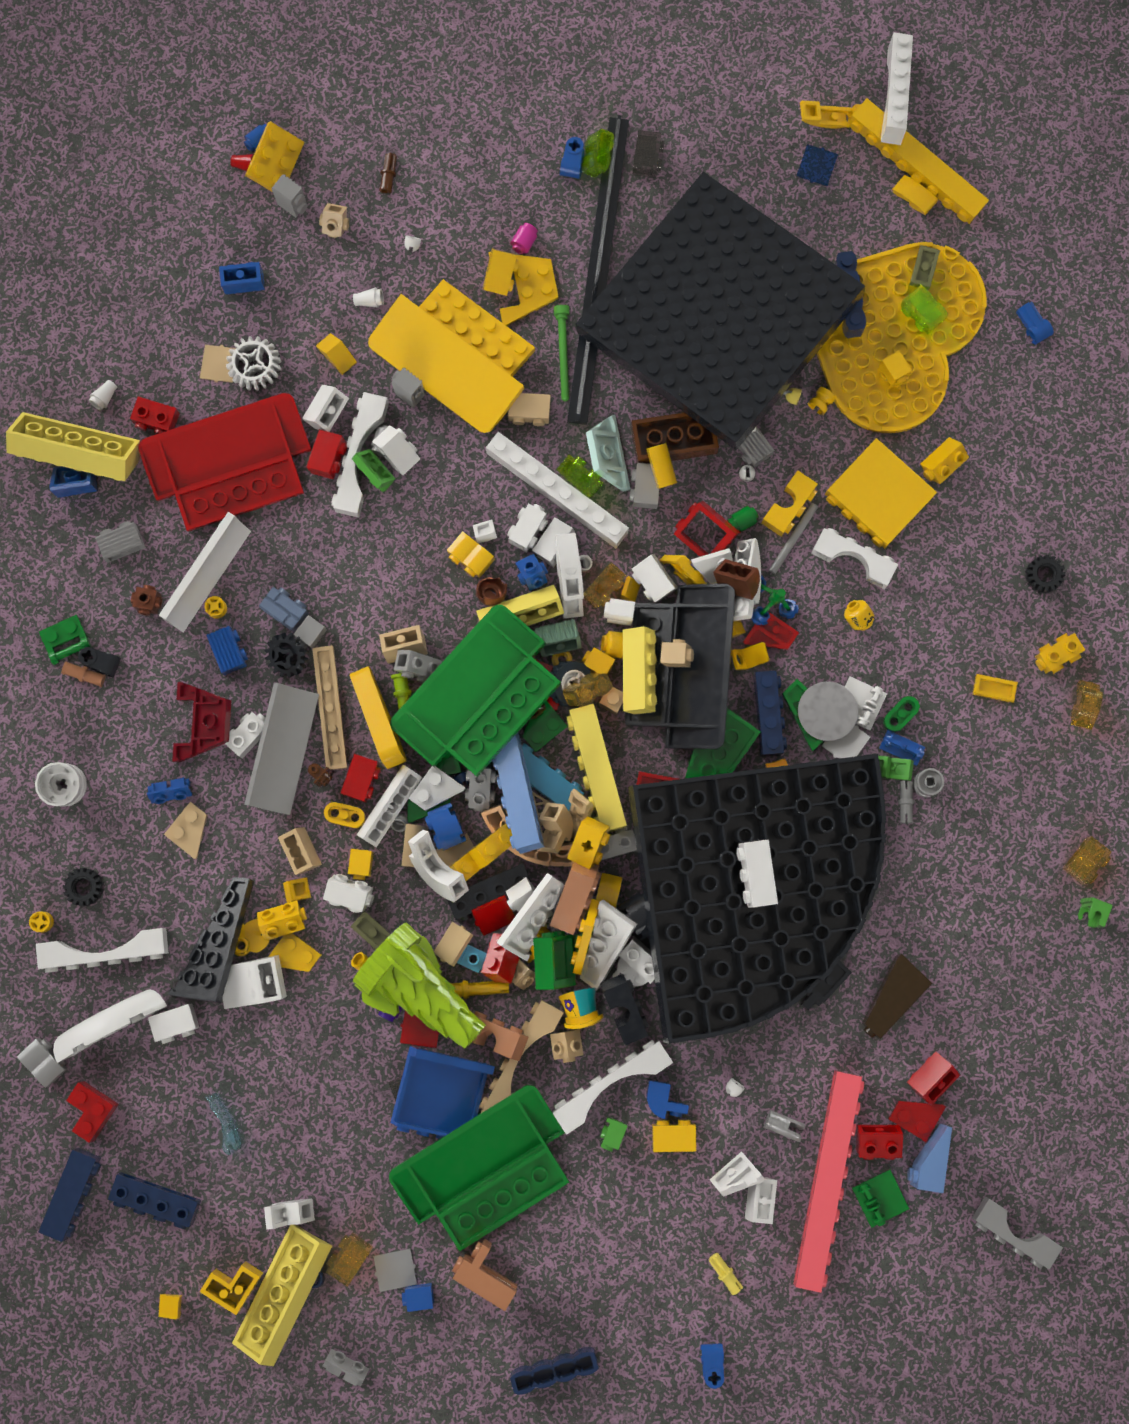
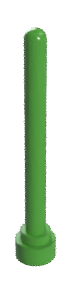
[553,305,570,402]

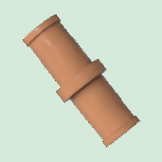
[61,662,106,687]

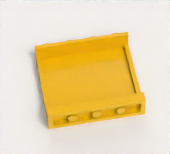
[825,438,937,549]

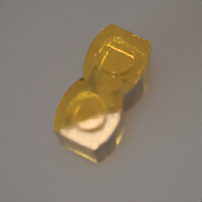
[563,673,613,707]
[1063,836,1112,885]

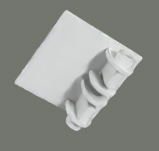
[845,676,887,731]

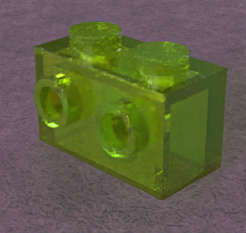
[556,454,604,498]

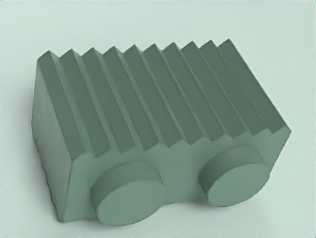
[535,619,582,657]

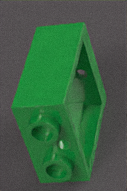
[533,931,576,990]

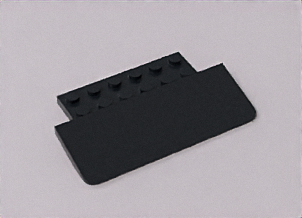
[625,584,735,750]

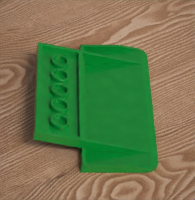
[390,605,562,777]
[389,1085,569,1252]

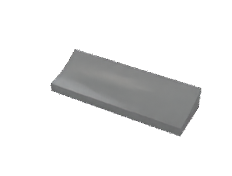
[244,683,319,815]

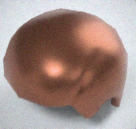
[476,577,507,606]

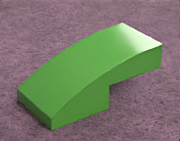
[878,756,914,781]

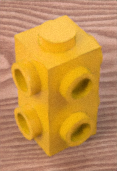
[920,437,969,484]
[1035,633,1085,674]
[257,900,307,941]

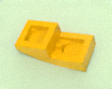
[892,175,938,215]

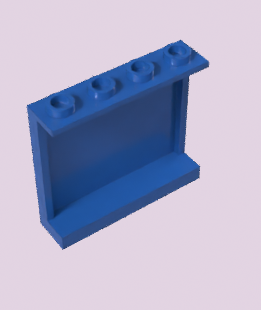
[390,1046,495,1139]

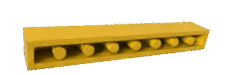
[848,98,989,224]

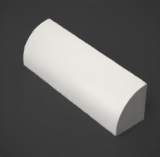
[357,765,422,847]

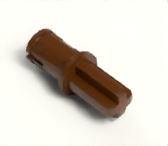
[379,153,397,194]

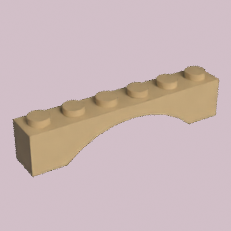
[479,1000,564,1114]

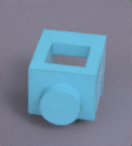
[457,945,487,973]

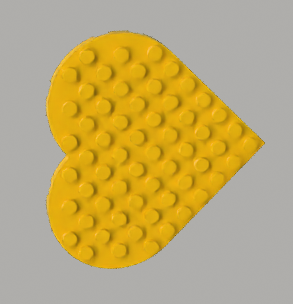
[817,242,987,433]

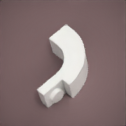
[408,830,469,902]

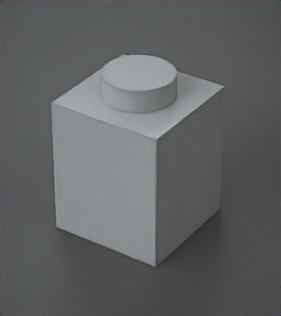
[293,615,327,650]

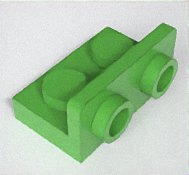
[352,449,396,492]

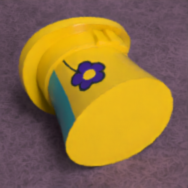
[558,988,604,1029]

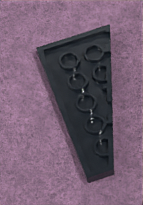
[168,877,254,1004]

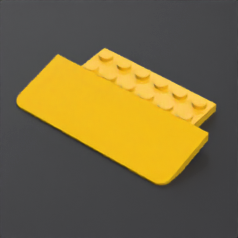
[368,279,536,433]

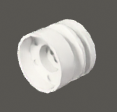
[35,762,87,807]

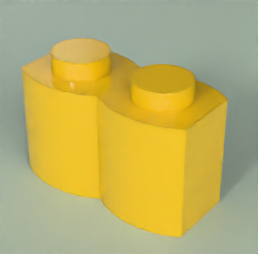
[447,531,495,578]

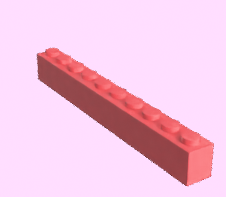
[793,1070,864,1293]

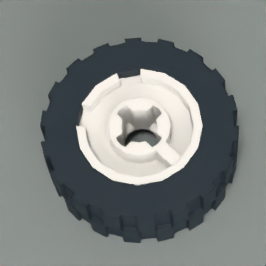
[550,661,595,707]

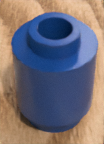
[244,124,266,152]

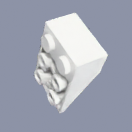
[222,955,287,1009]

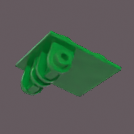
[852,1169,909,1228]

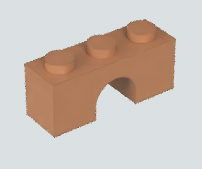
[472,1011,529,1061]

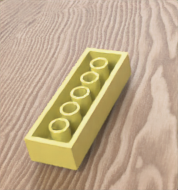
[6,412,140,481]
[566,704,627,833]

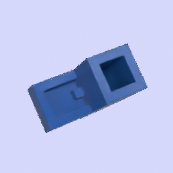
[646,1080,689,1119]

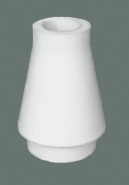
[353,287,384,308]
[88,380,117,411]

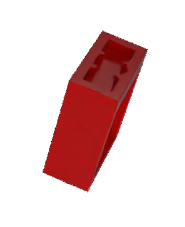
[674,501,740,557]

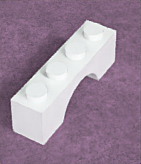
[811,528,898,590]

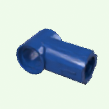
[1016,302,1054,345]

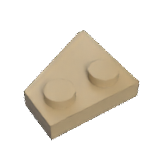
[164,802,208,860]

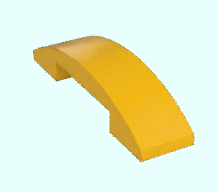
[800,100,861,129]

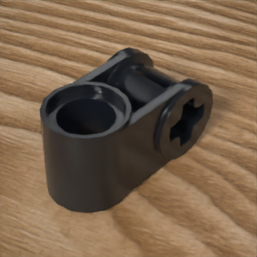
[78,647,121,678]

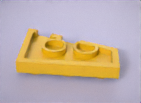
[571,899,599,975]

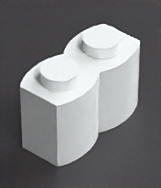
[604,598,635,626]

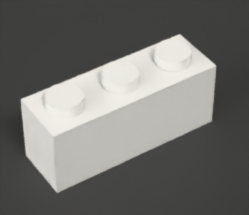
[737,839,778,908]

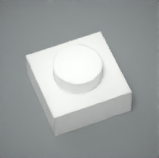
[473,520,497,544]

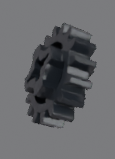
[264,632,309,678]

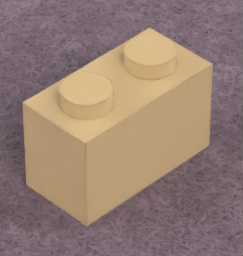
[508,393,551,426]
[379,625,428,664]

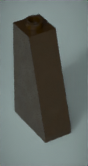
[862,954,933,1039]

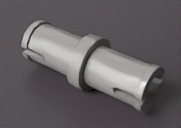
[898,781,915,824]

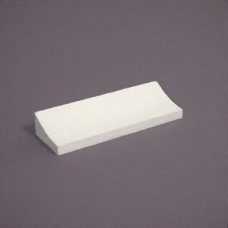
[159,512,251,633]

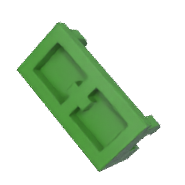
[1078,897,1113,928]

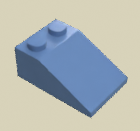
[907,1123,952,1193]

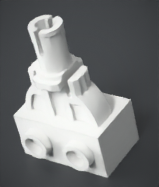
[603,937,655,999]

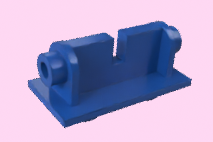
[879,730,925,766]
[146,777,193,804]

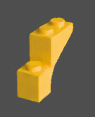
[449,823,512,881]

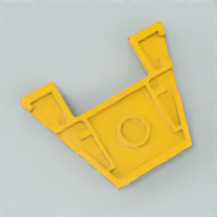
[489,252,558,326]

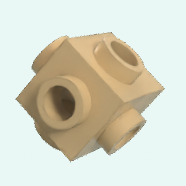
[319,203,349,238]
[550,1030,583,1063]

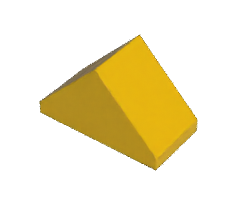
[316,333,357,375]

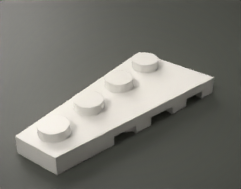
[497,873,565,961]
[580,900,637,991]

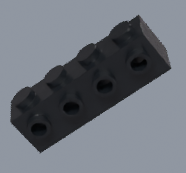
[447,863,531,922]

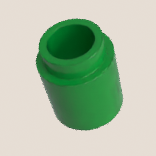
[727,506,759,533]

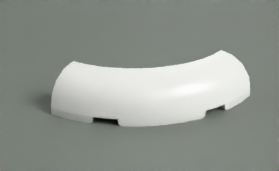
[53,989,167,1063]

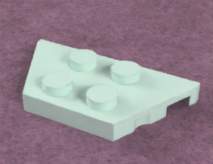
[586,415,630,492]

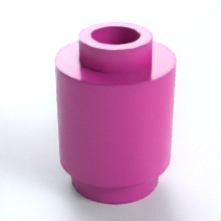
[511,223,538,254]

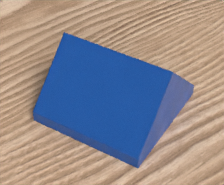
[49,466,98,498]

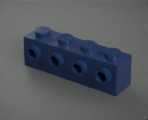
[753,671,787,757]
[38,1148,101,1242]
[108,1172,201,1229]

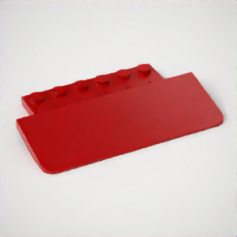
[138,393,311,532]

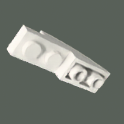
[555,533,584,619]
[733,538,761,621]

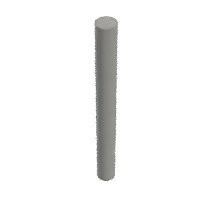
[769,503,818,574]

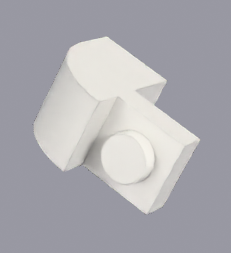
[264,1199,315,1229]

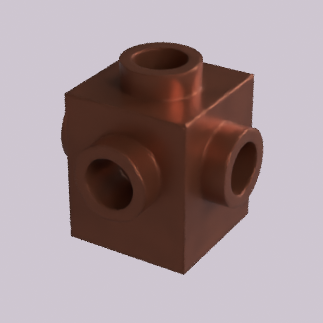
[131,585,163,616]

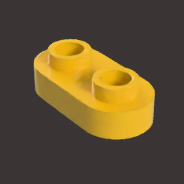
[324,802,366,828]

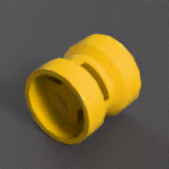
[808,387,836,415]

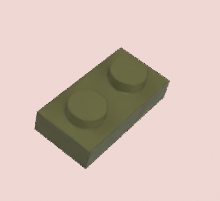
[909,245,940,290]
[350,911,390,949]

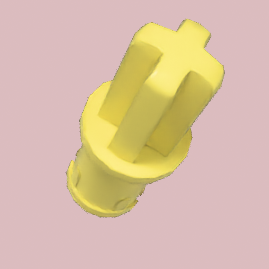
[709,1253,743,1295]

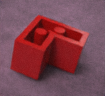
[66,1081,119,1143]

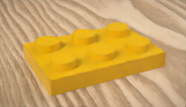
[245,121,305,192]

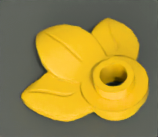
[235,919,270,956]

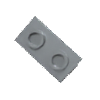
[322,1349,369,1387]

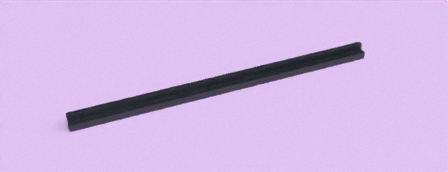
[567,115,629,425]

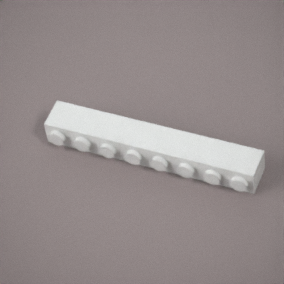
[486,432,629,549]

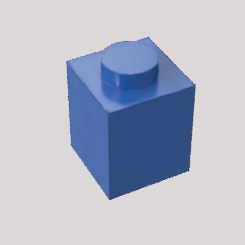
[402,1283,435,1312]

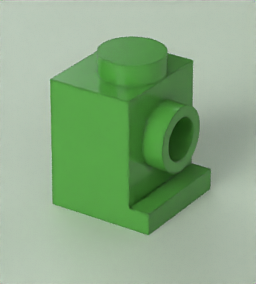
[600,1116,628,1152]

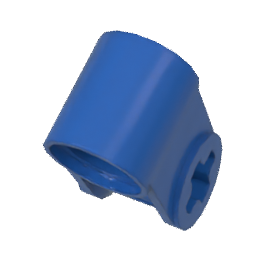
[560,137,585,179]
[700,1343,724,1389]

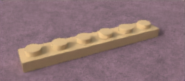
[312,645,348,770]

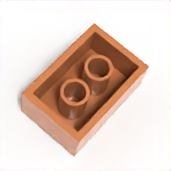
[550,862,601,935]

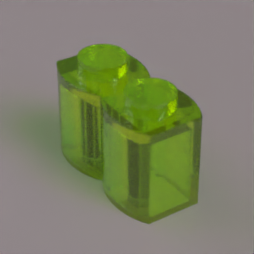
[582,128,614,177]
[901,285,948,334]

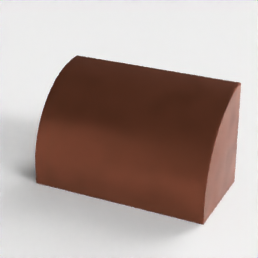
[713,559,760,600]

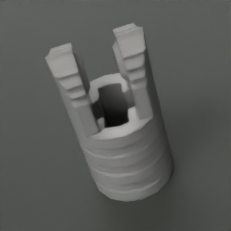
[764,1110,805,1142]

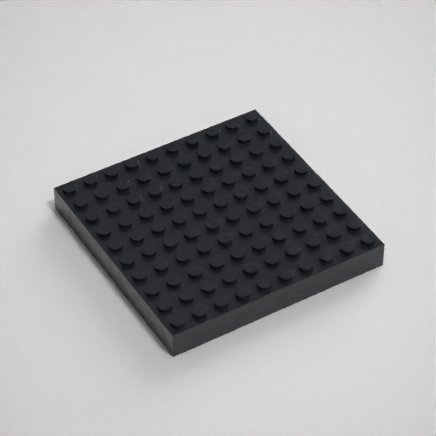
[576,171,865,450]

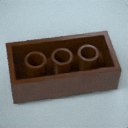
[631,412,719,464]

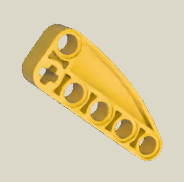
[350,666,407,769]

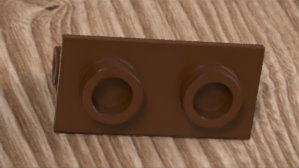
[308,763,333,788]

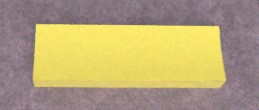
[232,1225,332,1366]

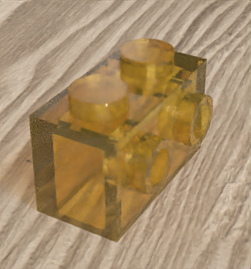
[583,562,627,609]

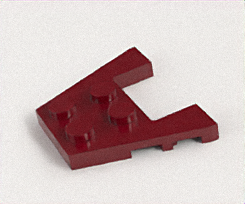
[172,682,232,762]

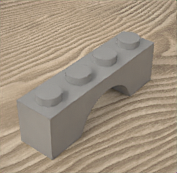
[972,1196,1063,1270]

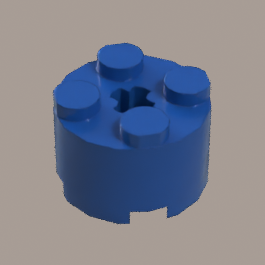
[425,803,467,851]

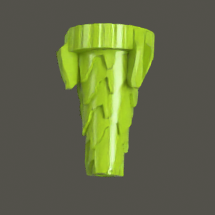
[353,922,486,1048]

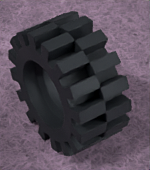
[1025,555,1066,594]
[63,868,104,906]

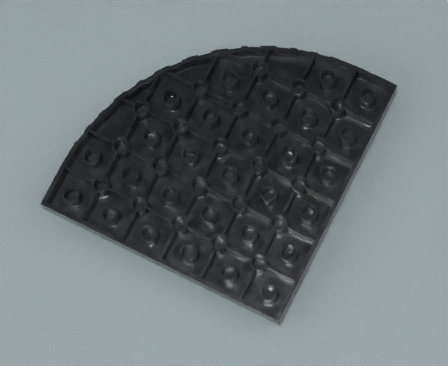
[628,754,887,1044]

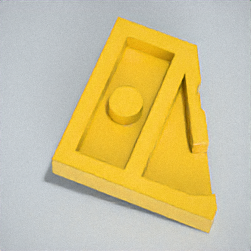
[659,555,707,585]

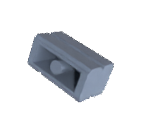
[259,587,309,633]

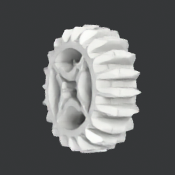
[226,336,281,391]

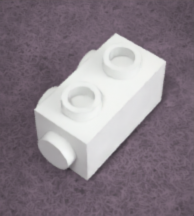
[507,503,548,553]
[225,712,265,759]
[323,874,374,913]

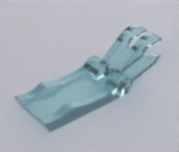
[205,1092,242,1155]

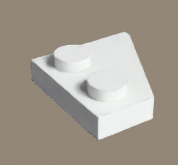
[408,766,466,811]

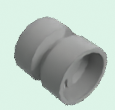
[913,768,944,798]

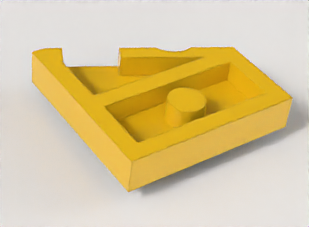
[268,933,322,972]

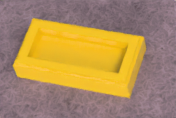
[972,674,1018,703]

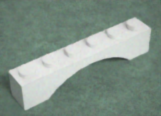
[881,32,913,145]
[332,392,389,518]
[36,928,169,973]
[552,1039,673,1135]

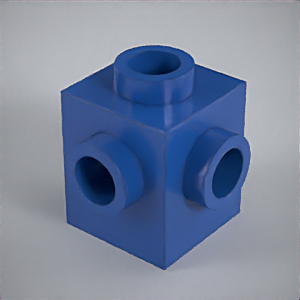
[516,554,548,591]

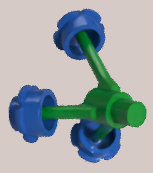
[751,575,799,625]

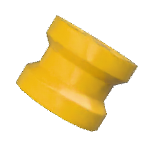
[204,596,227,619]
[29,911,54,933]

